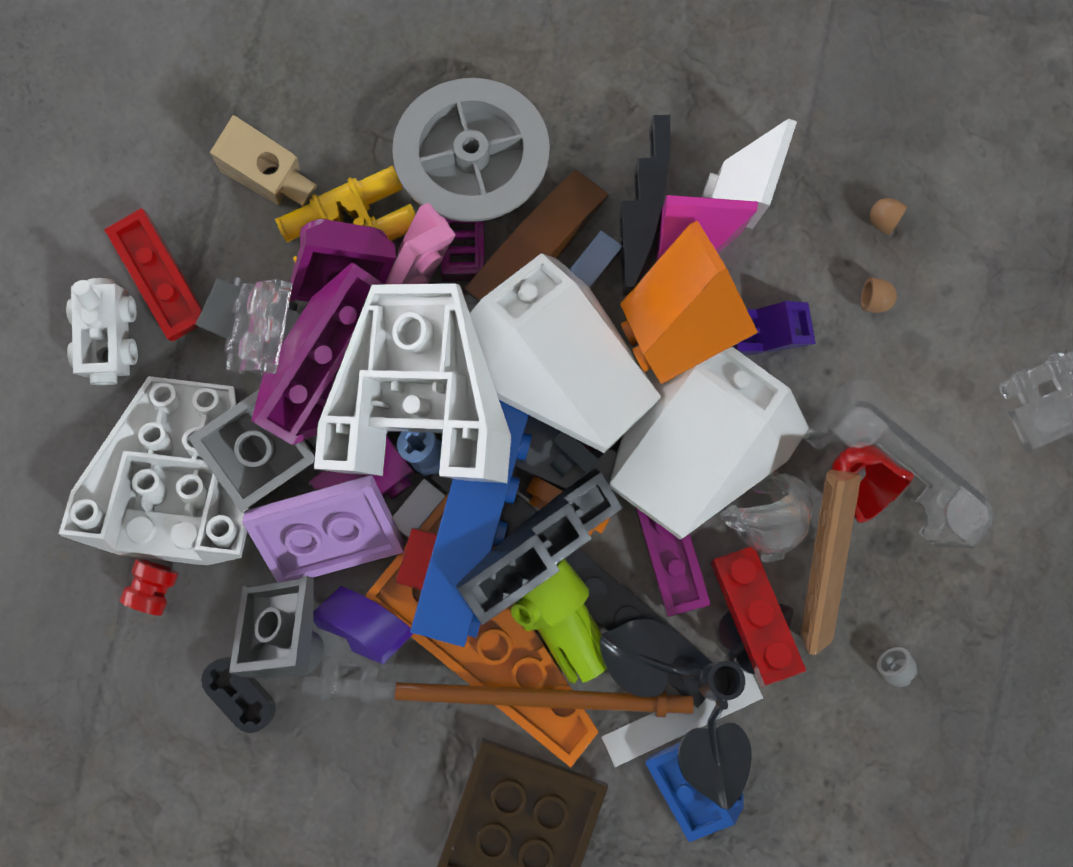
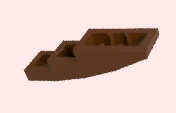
[465,169,609,302]

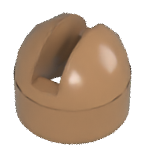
[870,198,908,236]
[861,277,897,313]

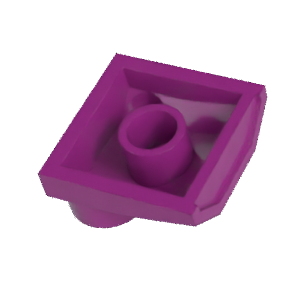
[287,219,396,302]

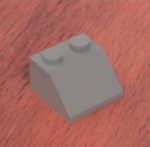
[188,390,315,512]

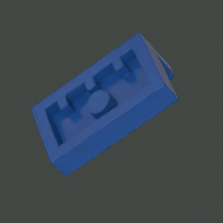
[645,742,744,842]

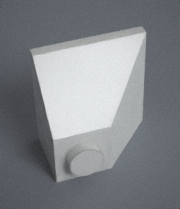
[702,119,797,229]

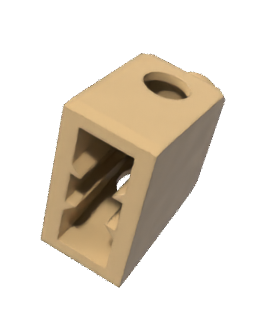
[210,115,317,206]

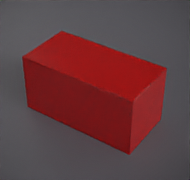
[396,527,437,590]

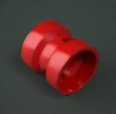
[119,558,179,616]

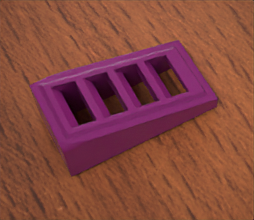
[441,218,485,281]

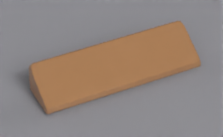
[800,470,861,655]

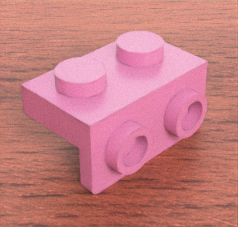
[385,203,456,285]

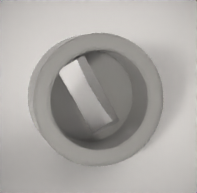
[877,647,918,687]

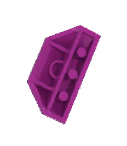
[251,263,384,445]

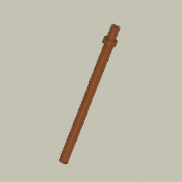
[395,682,694,718]

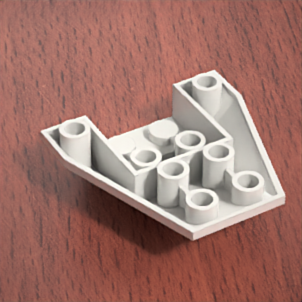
[470,253,661,453]
[608,347,809,540]
[59,376,250,566]

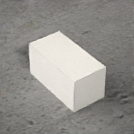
[393,479,446,538]

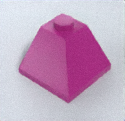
[655,195,758,263]

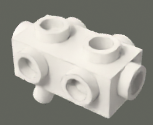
[66,278,138,385]

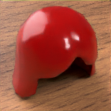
[831,442,914,523]

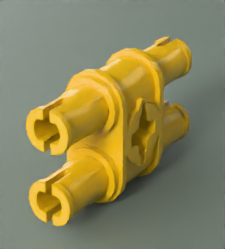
[275,165,416,262]

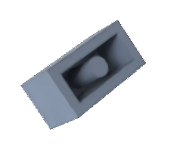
[570,230,622,290]

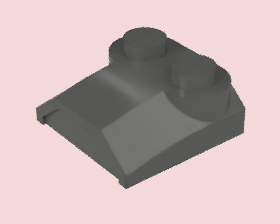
[229,576,324,679]

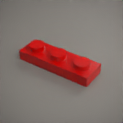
[104,208,203,342]
[711,546,807,688]

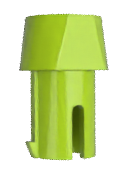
[511,558,606,684]

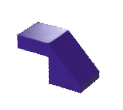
[732,301,816,355]

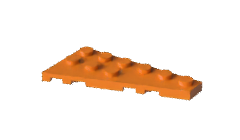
[365,494,598,768]

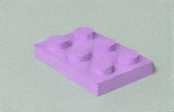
[242,475,404,583]

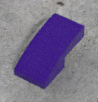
[313,586,413,664]

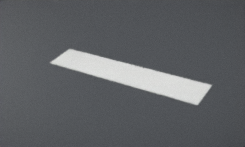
[602,671,763,767]

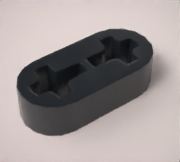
[201,657,276,733]

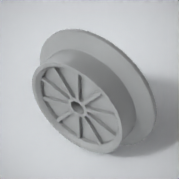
[393,78,550,222]

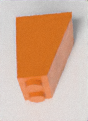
[620,220,758,384]

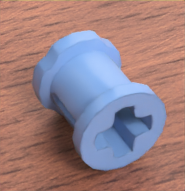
[397,431,442,476]

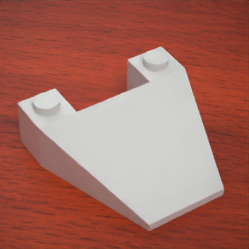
[314,283,511,483]

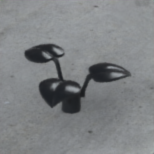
[599,603,793,810]

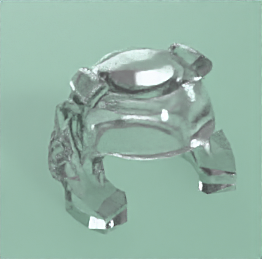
[720,470,814,563]

